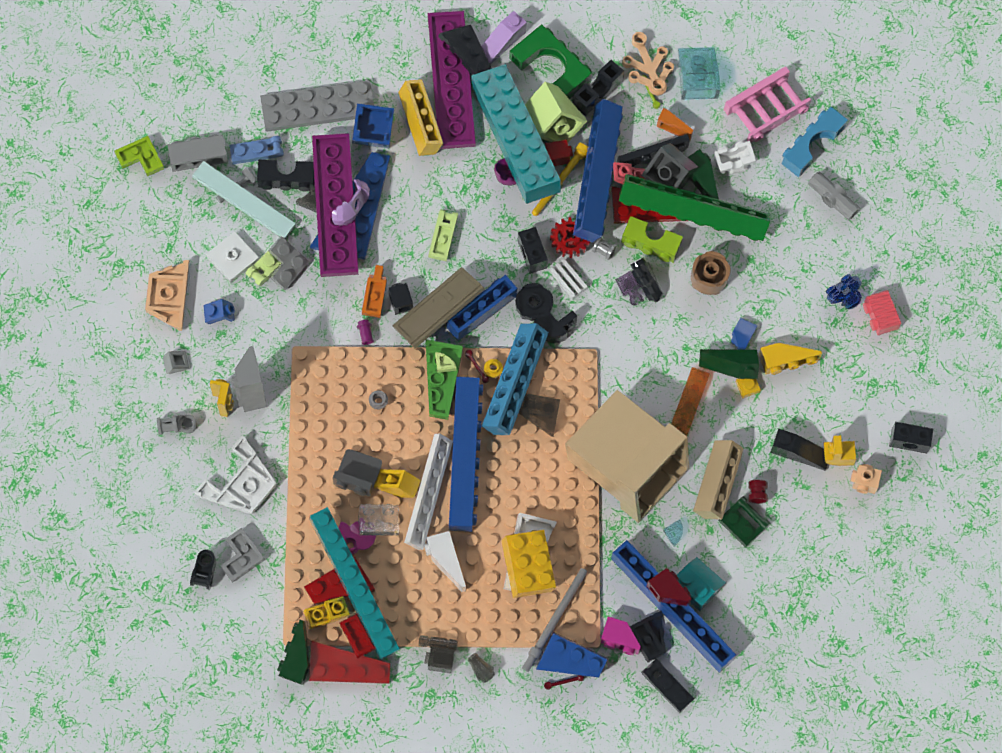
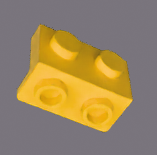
[210,379,234,417]

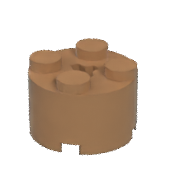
[691,251,731,295]

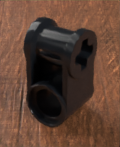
[190,549,216,590]

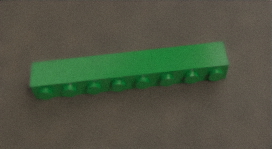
[619,174,770,241]

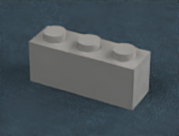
[167,134,228,172]

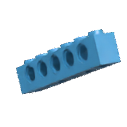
[482,323,549,435]

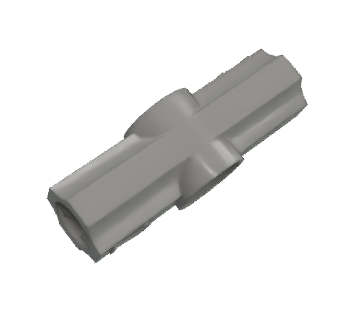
[808,171,860,220]

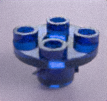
[826,274,862,310]

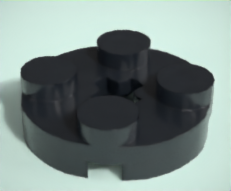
[515,283,553,321]

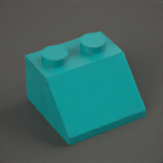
[677,557,726,611]

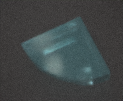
[663,519,683,547]

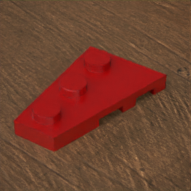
[304,557,375,605]

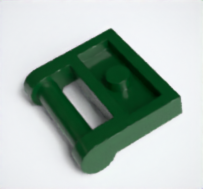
[718,496,771,548]

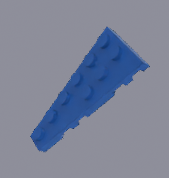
[310,152,390,260]

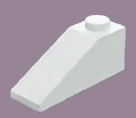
[424,531,466,592]

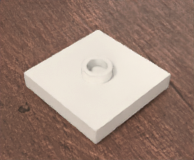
[206,231,259,283]

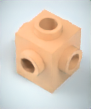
[850,464,882,494]

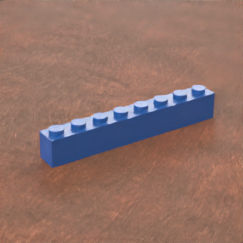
[573,99,623,243]
[449,377,483,532]
[611,540,736,673]

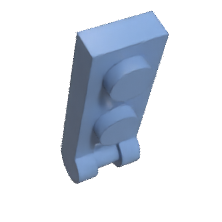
[229,136,284,165]

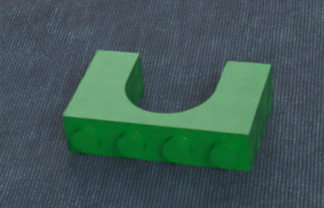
[509,24,592,99]

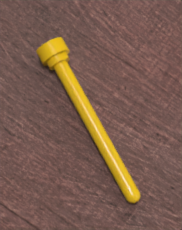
[532,143,588,216]

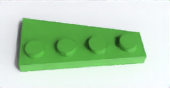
[426,339,463,420]

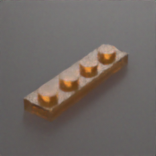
[671,367,710,436]

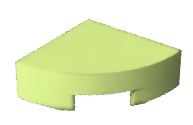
[435,352,457,373]

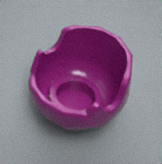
[494,158,516,186]

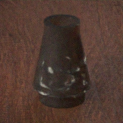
[467,653,495,683]

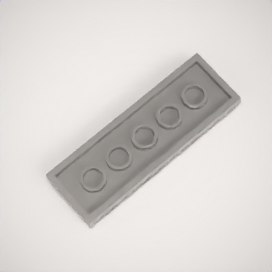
[260,80,374,132]

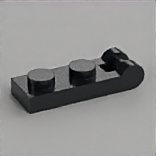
[641,659,694,714]

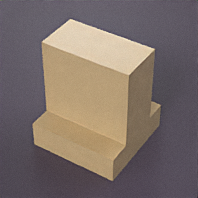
[565,390,690,523]

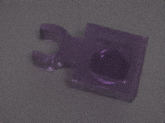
[615,271,644,306]

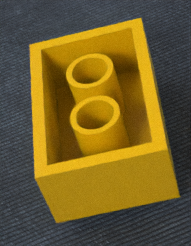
[501,530,556,598]

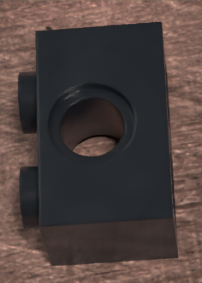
[517,227,548,274]
[889,422,933,454]

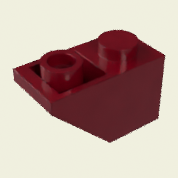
[646,568,691,606]

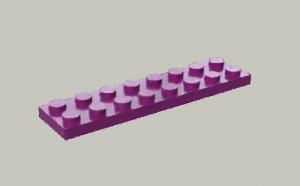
[427,11,476,149]
[312,133,359,277]

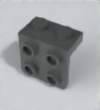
[333,449,382,497]

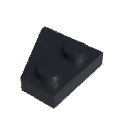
[629,611,666,663]

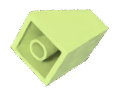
[525,81,587,143]

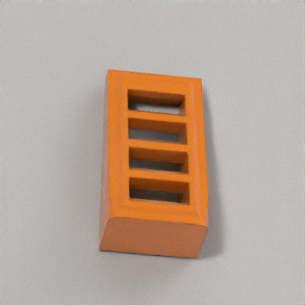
[657,108,693,140]

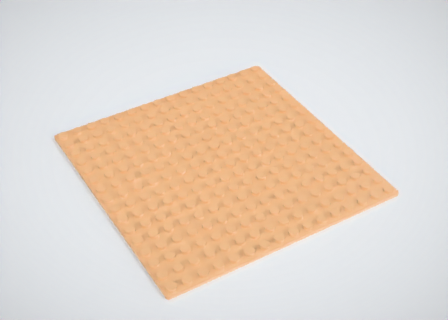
[283,346,600,648]

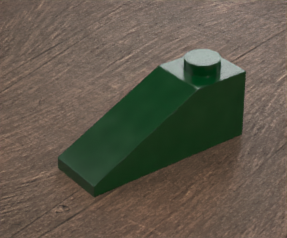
[688,149,719,200]
[699,349,759,379]

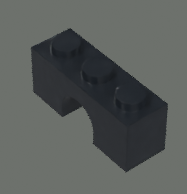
[572,60,624,116]
[257,159,315,191]

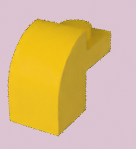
[824,435,856,466]

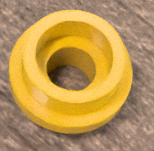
[484,359,503,378]

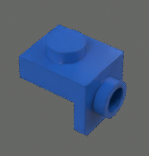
[203,299,235,325]

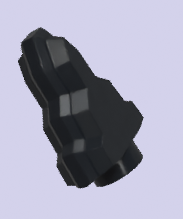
[630,257,663,302]

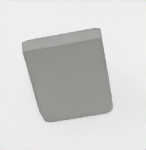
[163,351,190,374]

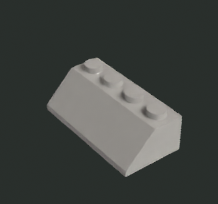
[232,346,267,412]

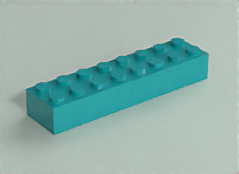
[471,64,561,204]

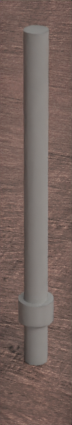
[522,568,587,672]

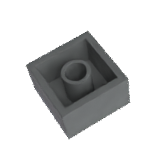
[642,143,698,189]

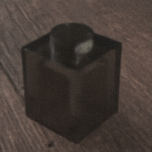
[424,646,455,674]

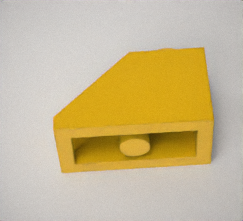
[374,469,421,498]

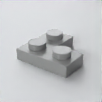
[268,236,309,290]
[221,528,265,583]

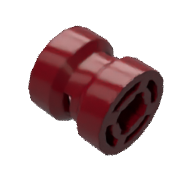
[748,480,768,504]

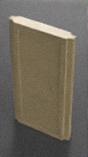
[392,267,485,348]

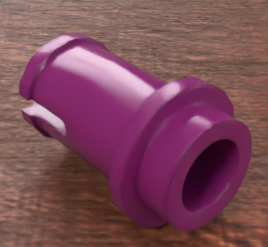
[357,319,374,345]

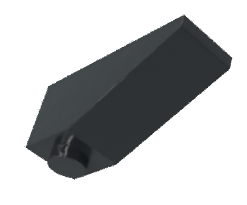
[770,428,828,471]

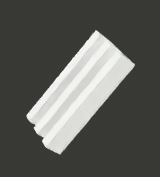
[549,259,587,299]

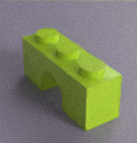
[621,216,683,263]

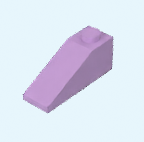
[482,11,527,65]

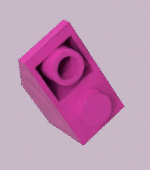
[600,616,641,655]

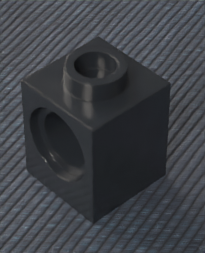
[389,283,413,315]

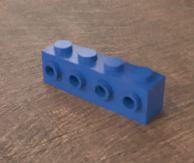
[446,275,518,341]

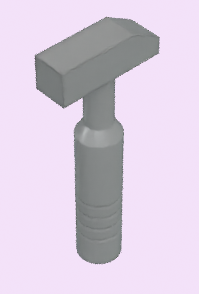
[216,167,256,203]

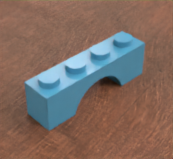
[782,107,848,178]

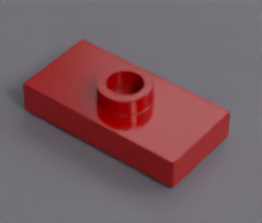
[339,614,375,659]

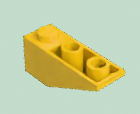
[758,343,822,375]

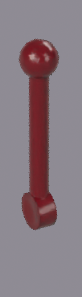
[465,350,489,383]
[544,675,585,690]

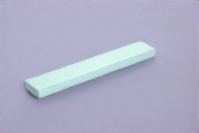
[192,161,296,239]

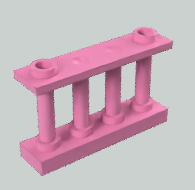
[724,66,811,143]

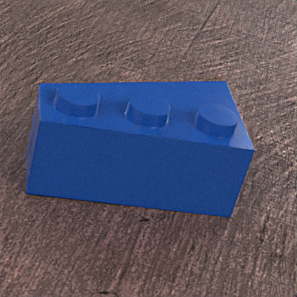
[536,632,608,678]

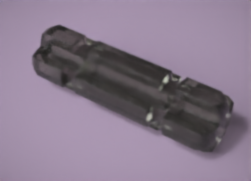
[418,635,458,651]

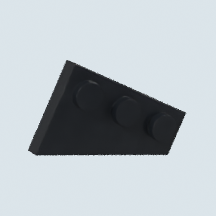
[438,24,492,75]

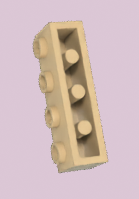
[693,440,744,519]

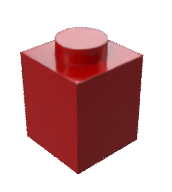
[545,139,573,166]

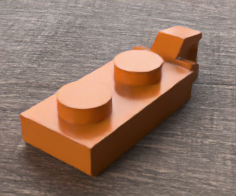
[362,265,387,318]

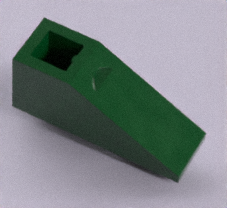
[277,620,310,685]

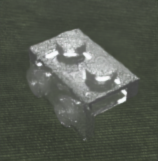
[358,504,399,536]

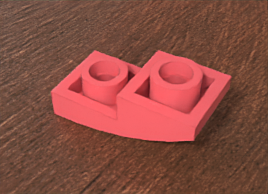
[613,162,645,184]

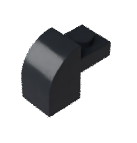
[533,311,577,343]

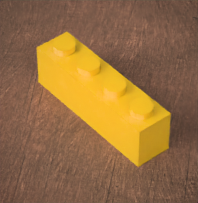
[398,79,443,156]

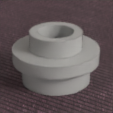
[369,390,388,410]

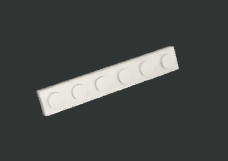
[404,433,453,550]

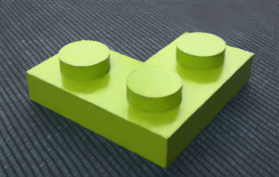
[114,136,164,177]

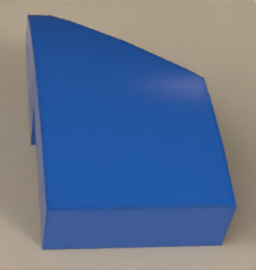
[731,317,758,349]

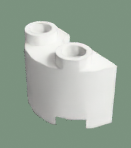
[714,141,756,174]

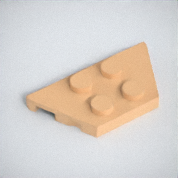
[145,260,189,331]

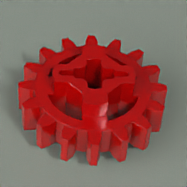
[550,217,590,258]

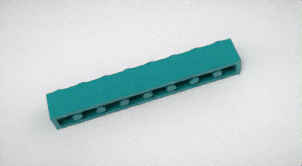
[309,507,400,660]

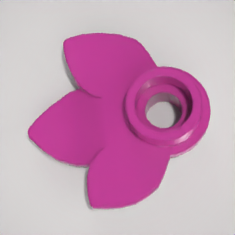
[338,519,376,555]

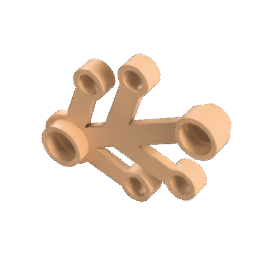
[622,32,674,96]

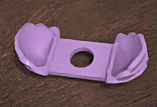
[332,179,370,226]

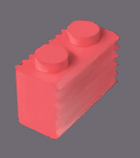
[863,290,901,336]

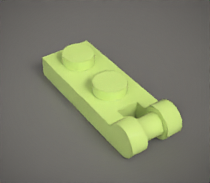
[428,209,458,262]
[245,251,281,286]

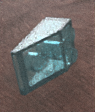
[678,47,720,100]

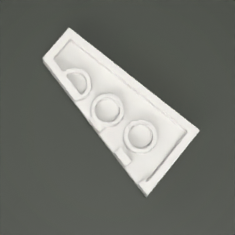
[503,513,557,591]

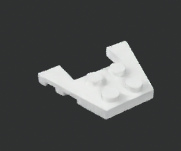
[194,435,277,515]

